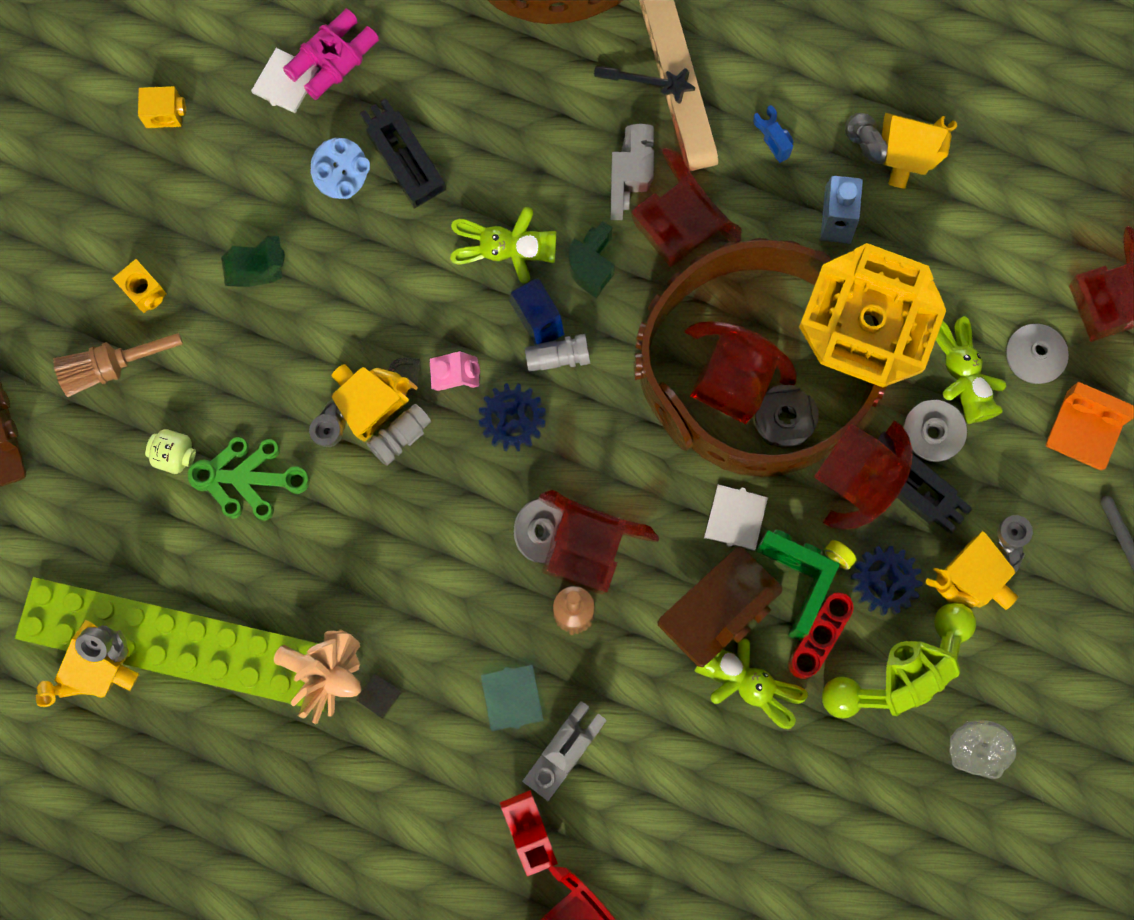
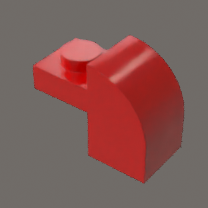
[500,790,558,876]

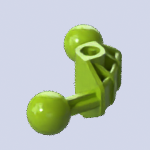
[822,602,976,719]

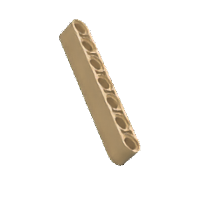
[639,0,718,172]

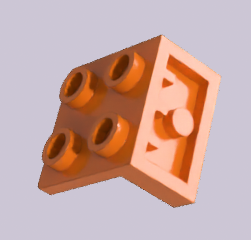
[1045,382,1134,471]

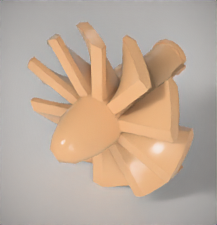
[274,629,361,724]

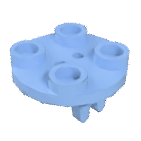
[311,138,370,199]

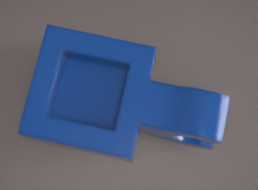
[753,105,793,163]

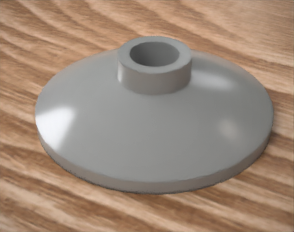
[1006,324,1069,384]
[903,400,967,462]
[514,499,570,563]

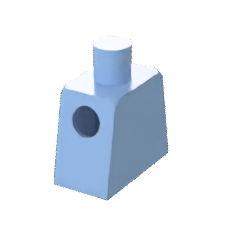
[820,176,863,244]

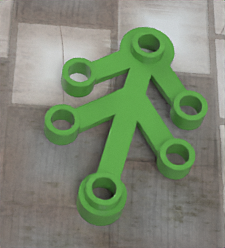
[188,437,310,521]

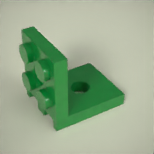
[756,529,840,641]

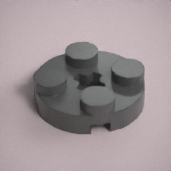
[755,385,819,448]

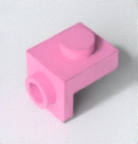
[430,351,480,391]

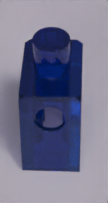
[509,278,564,345]

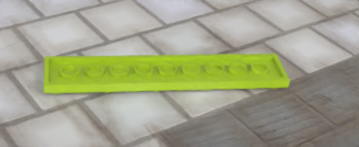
[15,577,328,712]

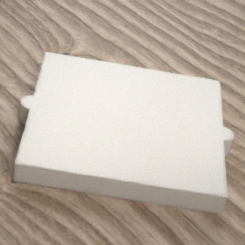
[251,48,320,113]
[704,485,768,551]

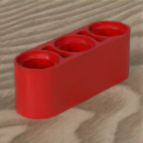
[788,593,854,679]

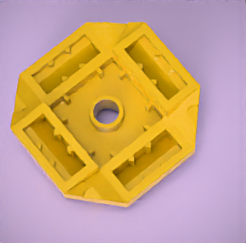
[799,243,946,387]

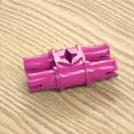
[283,8,379,100]

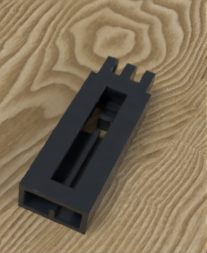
[360,98,446,209]
[856,431,972,534]

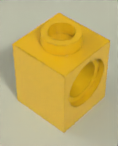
[138,86,186,128]
[112,259,167,313]

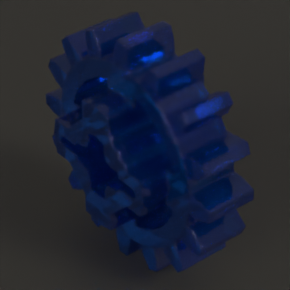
[478,383,546,452]
[851,545,923,616]

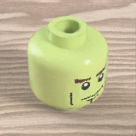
[145,429,196,474]

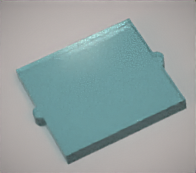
[481,665,543,731]

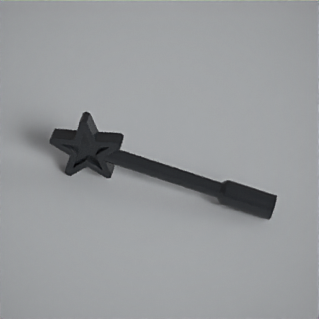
[594,65,695,104]

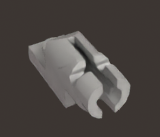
[611,124,654,220]
[522,701,607,801]

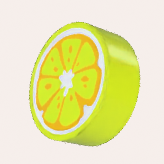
[824,540,856,570]

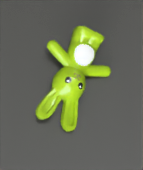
[450,207,557,284]
[936,316,1006,424]
[694,638,808,729]

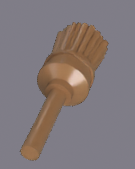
[53,333,183,397]
[553,587,595,635]

